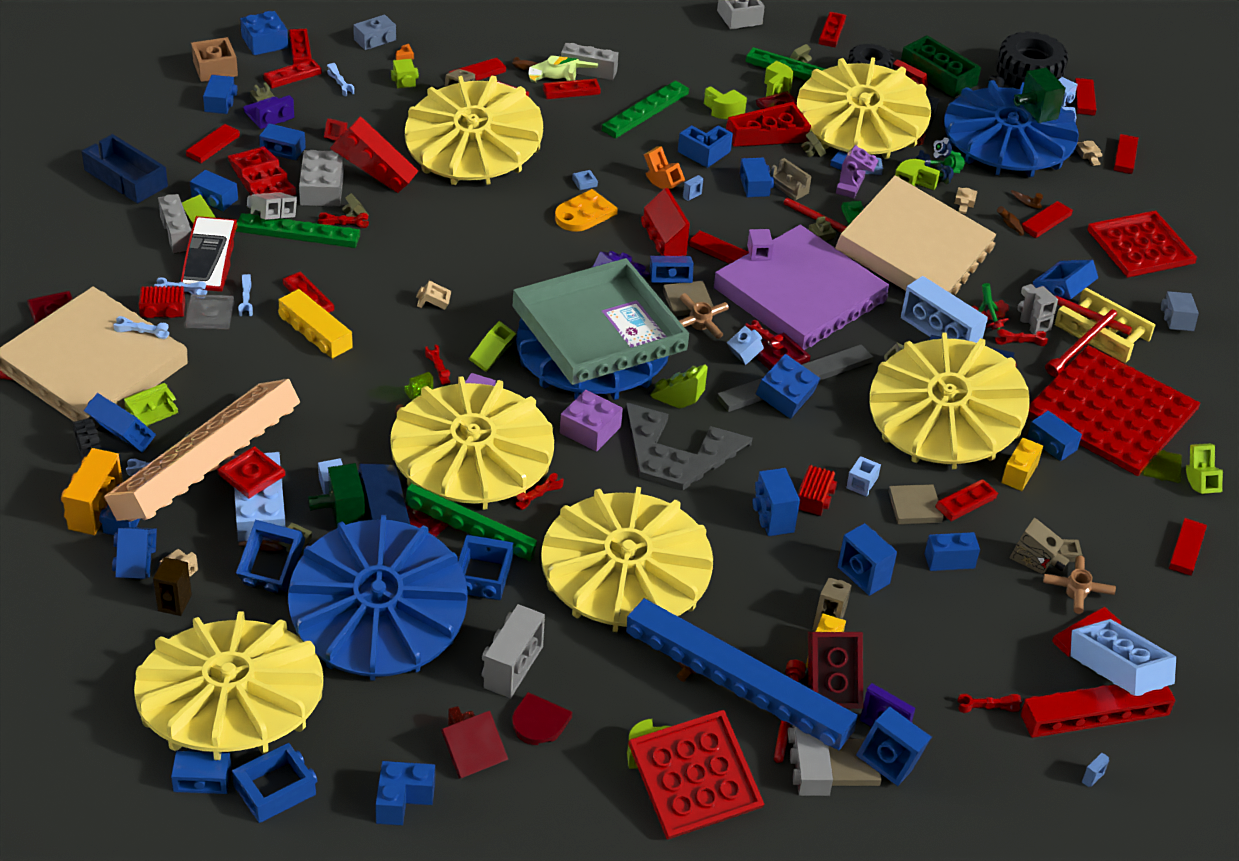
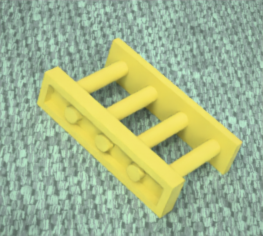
[1054,288,1155,363]

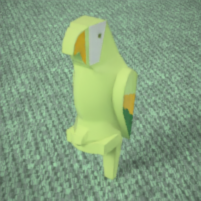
[529,56,598,83]

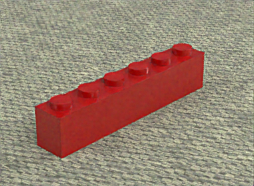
[1020,685,1176,738]

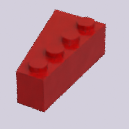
[726,102,811,146]
[330,116,418,193]

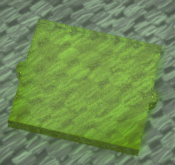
[1143,450,1182,483]

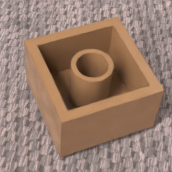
[191,37,238,82]

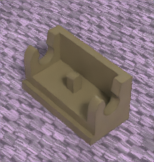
[770,158,811,200]

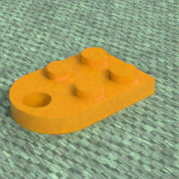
[555,189,618,232]

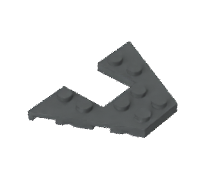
[626,403,753,490]

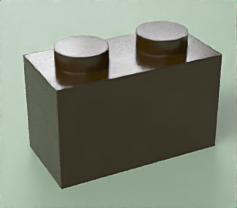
[153,557,192,616]

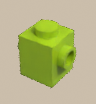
[391,59,419,88]

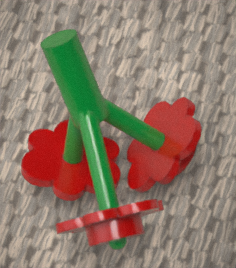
[972,283,1009,330]

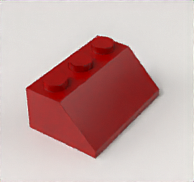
[641,188,690,256]

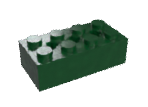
[901,35,981,98]

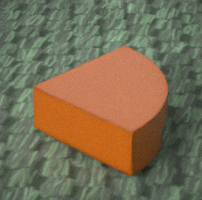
[396,44,414,60]

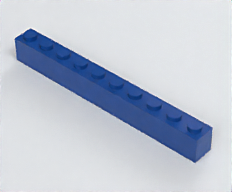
[626,598,857,751]

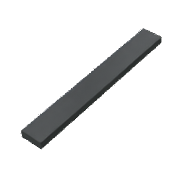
[717,344,873,412]

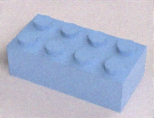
[901,276,988,343]
[232,452,286,542]
[1071,619,1176,696]

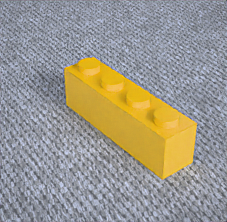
[278,289,353,359]

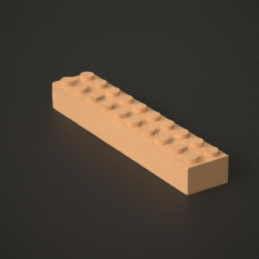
[104,379,300,522]

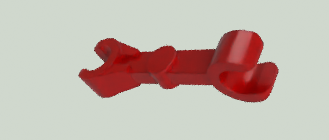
[318,212,369,228]
[745,320,784,350]
[995,329,1048,346]
[425,344,450,385]
[516,473,564,510]
[957,694,1022,713]

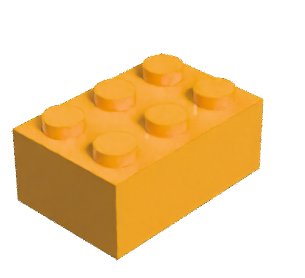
[61,448,123,535]

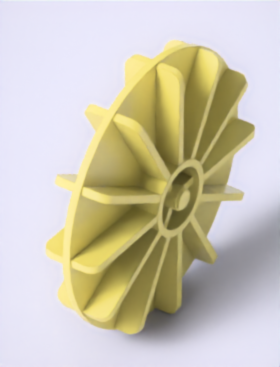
[797,58,931,159]
[405,76,543,185]
[870,333,1029,470]
[390,376,554,510]
[541,487,713,632]
[134,611,323,760]

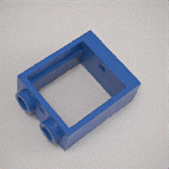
[1033,260,1098,299]
[84,392,156,453]
[236,519,306,593]
[458,535,513,600]
[232,743,318,823]

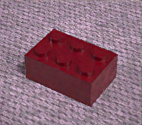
[808,632,863,709]

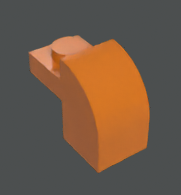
[644,146,685,189]

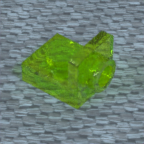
[404,372,433,400]

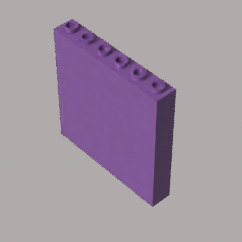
[714,225,889,350]

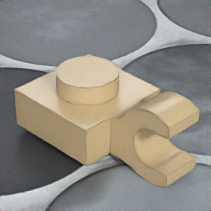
[1075,141,1102,166]
[955,187,977,214]

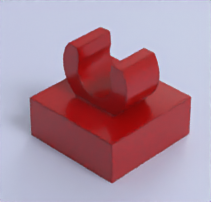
[324,118,347,140]

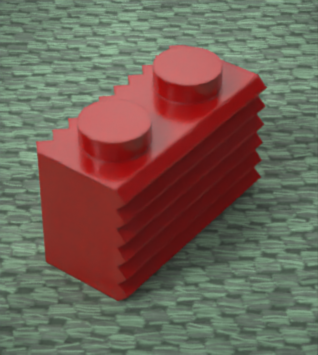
[139,285,185,318]
[798,465,837,516]

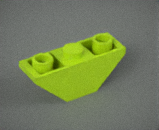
[469,321,517,372]
[650,364,708,409]

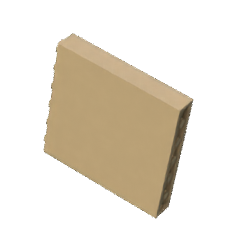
[835,175,996,295]
[0,286,188,429]

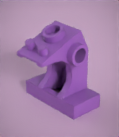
[836,145,879,198]

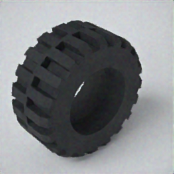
[996,31,1068,89]

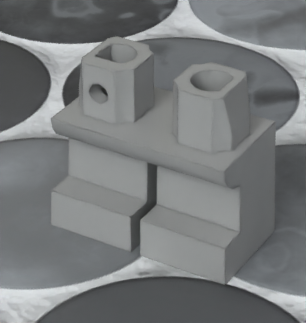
[247,192,297,220]
[1017,284,1058,334]

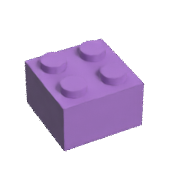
[560,390,623,452]

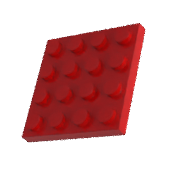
[1087,210,1197,278]
[628,710,765,840]

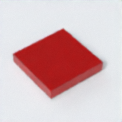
[218,446,285,499]

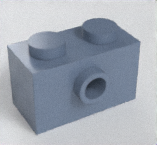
[353,15,396,50]
[1161,291,1199,331]

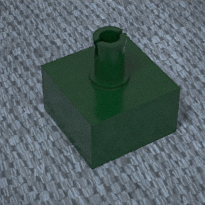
[1013,67,1066,123]
[308,463,365,529]

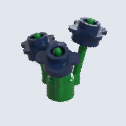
[915,138,965,185]

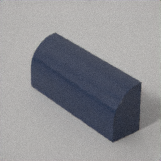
[358,464,410,524]

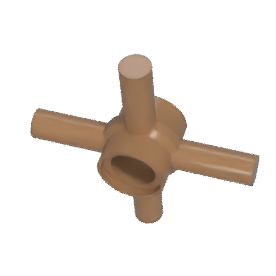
[679,293,729,339]
[1043,556,1116,614]

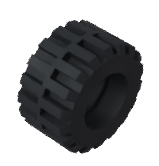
[848,44,894,69]

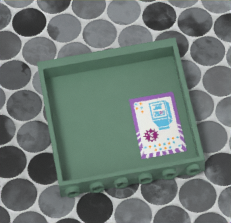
[512,258,689,385]

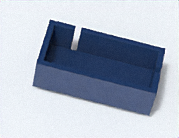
[82,134,168,204]

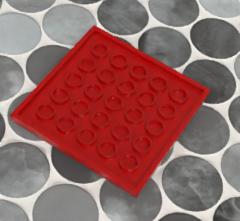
[1028,345,1200,476]

